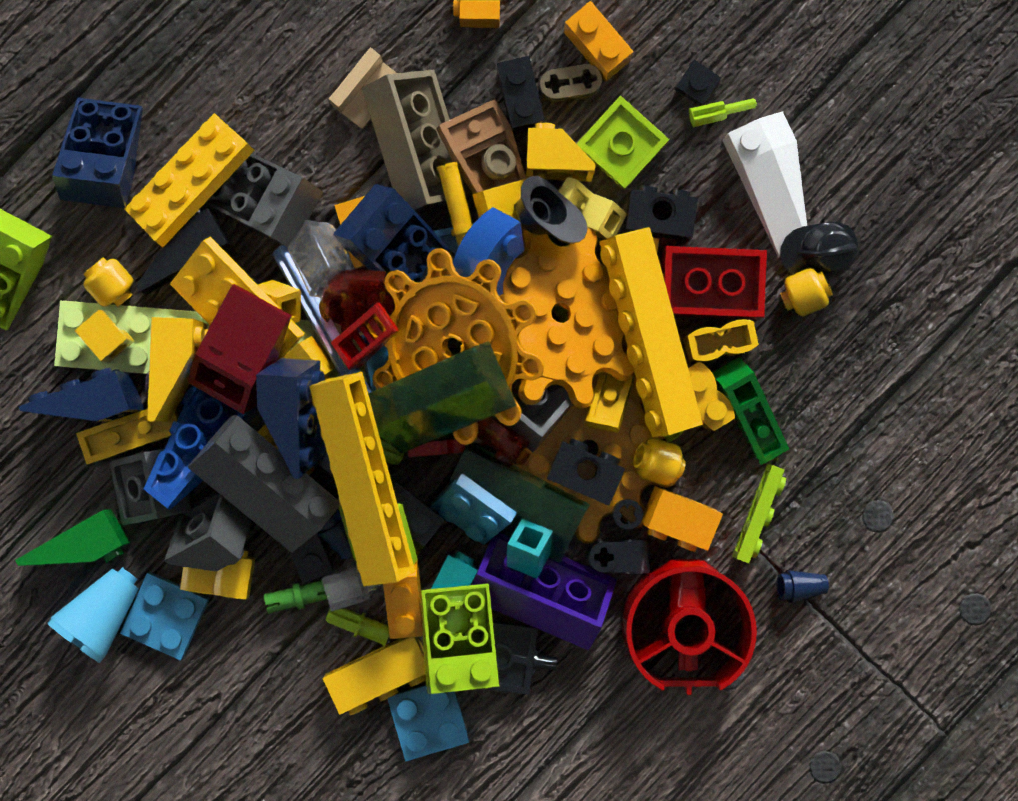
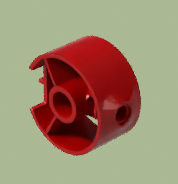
[621,559,757,695]

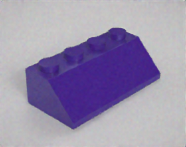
[471,530,617,651]

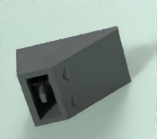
[205,154,323,250]

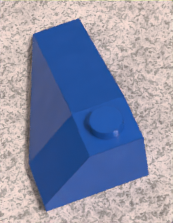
[144,385,264,510]

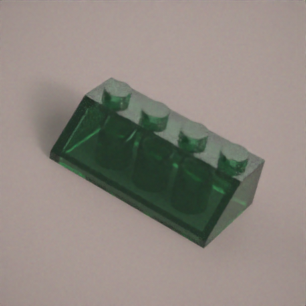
[368,341,517,453]
[448,444,590,563]

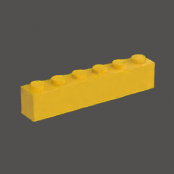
[599,227,703,437]
[309,372,415,586]

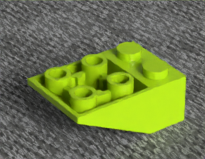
[0,209,52,330]
[421,584,499,694]

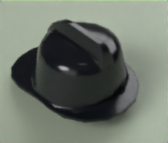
[514,176,588,244]
[780,222,858,275]

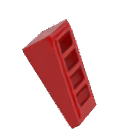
[330,302,399,370]

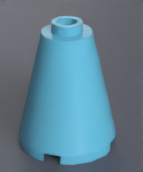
[47,567,139,663]

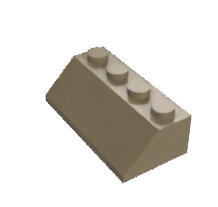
[362,69,473,212]

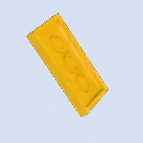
[124,113,255,247]
[170,237,305,360]

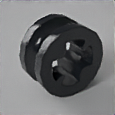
[612,499,643,530]

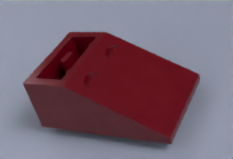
[187,284,292,414]

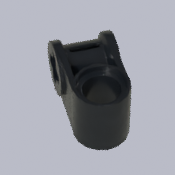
[585,539,650,574]

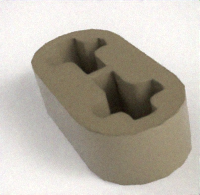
[540,64,602,102]

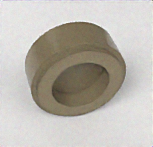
[481,144,516,180]

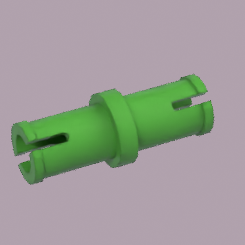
[264,578,334,614]

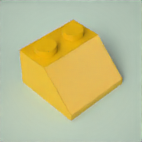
[526,123,595,182]

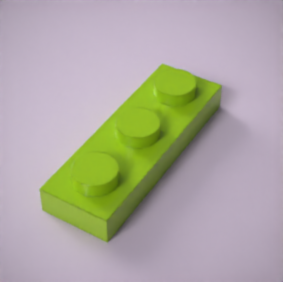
[732,464,786,563]

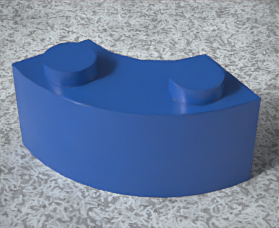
[453,207,524,296]

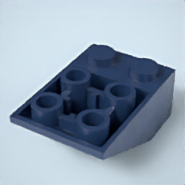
[52,98,143,208]
[333,184,455,283]
[256,358,326,479]
[18,368,145,422]

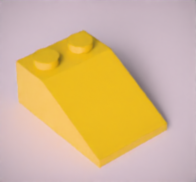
[147,317,208,422]

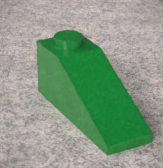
[712,357,789,465]
[15,509,130,566]

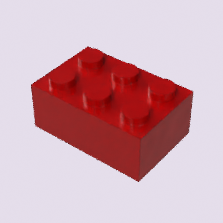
[661,246,767,320]

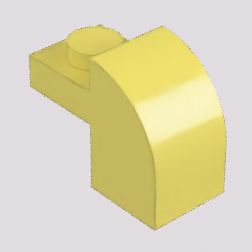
[558,176,627,239]

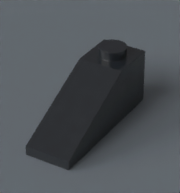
[136,208,233,295]

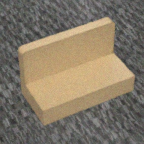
[329,47,396,129]

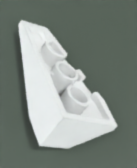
[722,111,807,258]

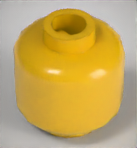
[83,257,134,307]
[780,268,833,317]
[633,438,686,486]

